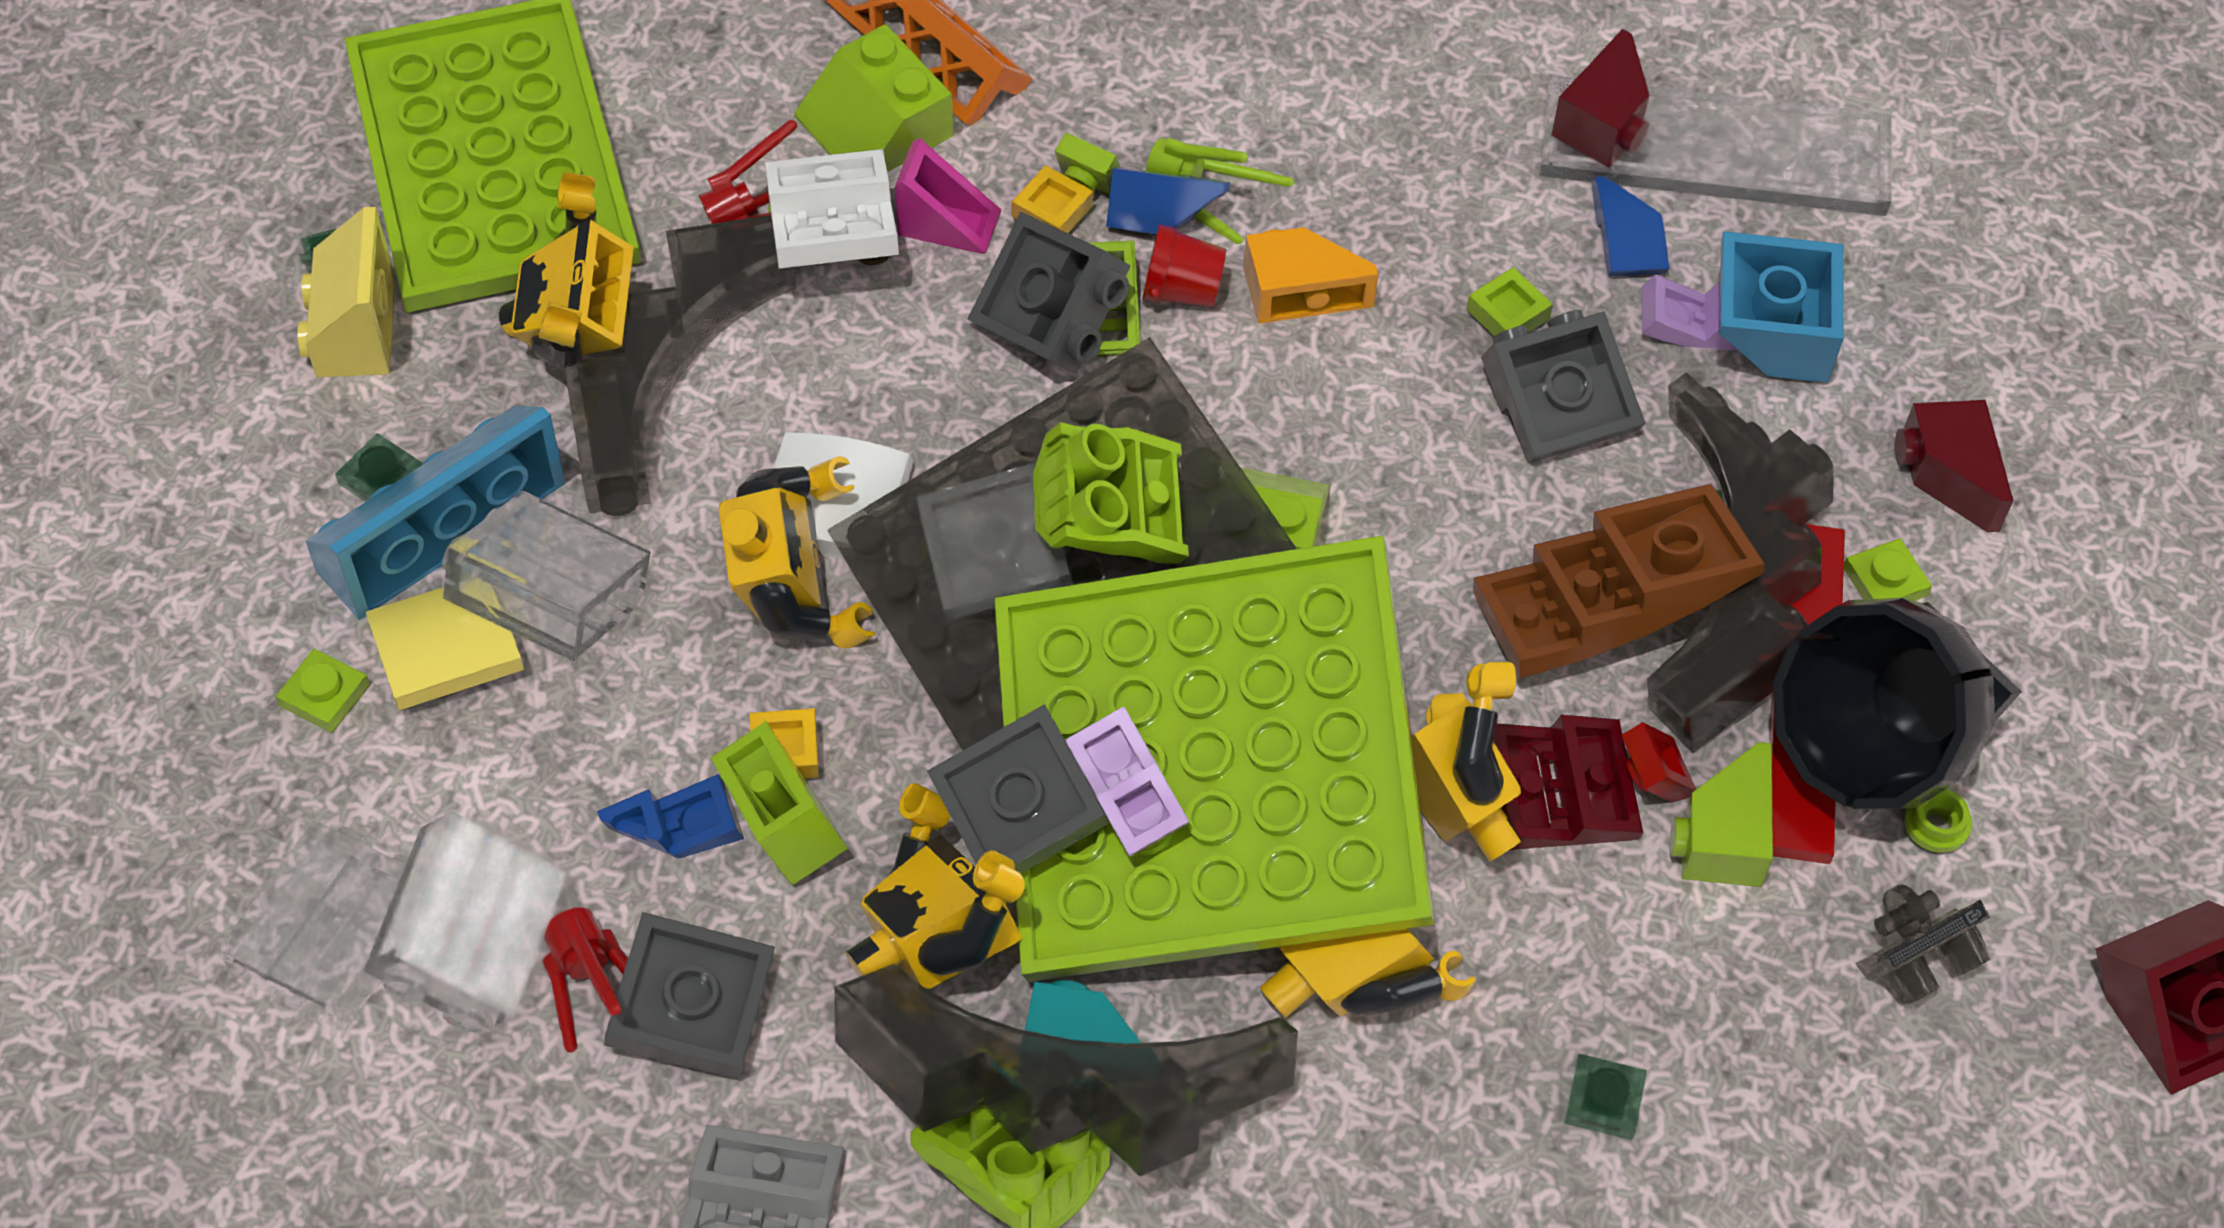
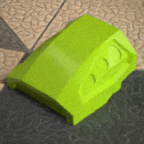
[1033,422,1189,563]
[910,1063,1110,1228]

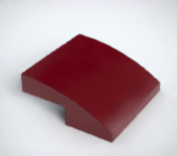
[1493,714,1644,850]

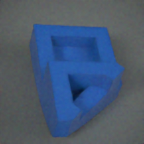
[1106,167,1230,234]
[1592,176,1670,276]
[597,774,745,859]

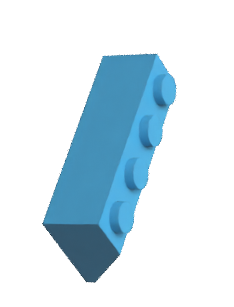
[305,406,566,620]

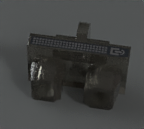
[1855,884,1991,1006]

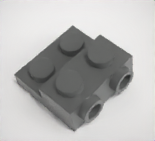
[967,212,1131,374]
[1481,310,1646,463]

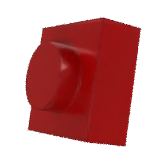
[1621,722,1696,803]

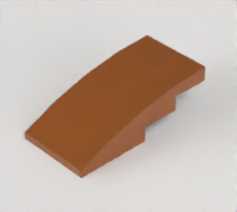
[1473,484,1765,679]

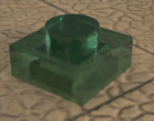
[335,433,423,502]
[1564,1053,1647,1140]

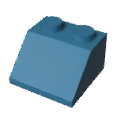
[1719,231,1844,383]

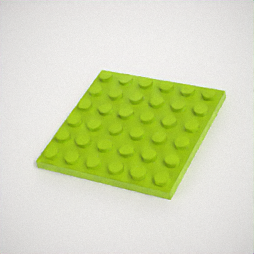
[995,535,1435,982]

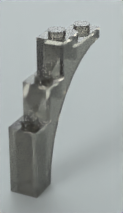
[1647,372,1834,753]
[834,964,1298,1176]

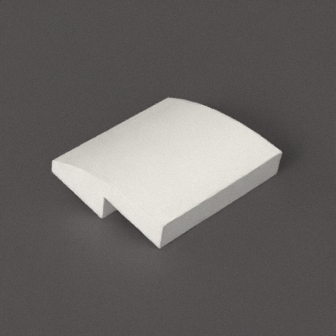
[765,149,899,268]
[773,432,914,562]

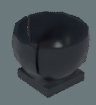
[1773,598,2022,810]

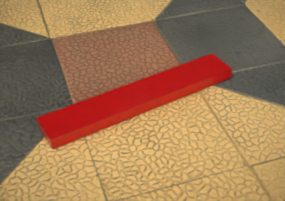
[1769,521,1845,864]

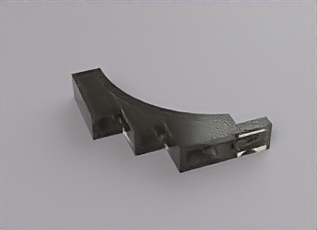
[564,215,829,516]

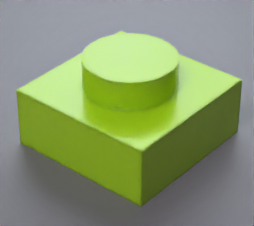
[1055,132,1120,195]
[1466,267,1553,336]
[1844,538,1932,601]
[275,648,370,733]

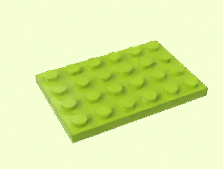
[344,0,642,313]

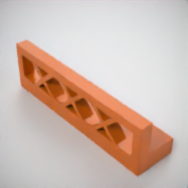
[825,0,1033,126]

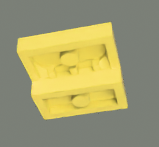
[366,573,524,711]

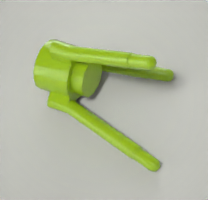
[1146,137,1294,244]

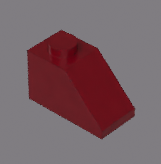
[1551,29,1650,168]
[1895,400,2014,533]

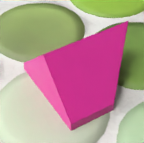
[895,138,1001,254]

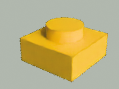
[1012,165,1093,233]
[749,708,819,779]

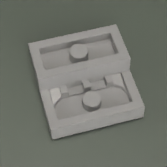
[679,1124,844,1228]

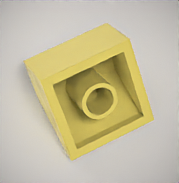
[298,207,396,377]

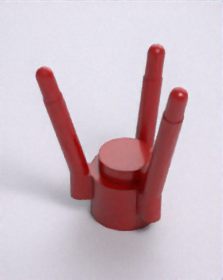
[698,120,797,239]
[542,907,628,1053]

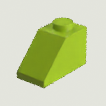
[710,721,848,886]
[1669,742,1773,887]

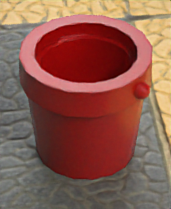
[1142,224,1227,307]

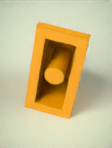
[1243,227,1379,324]

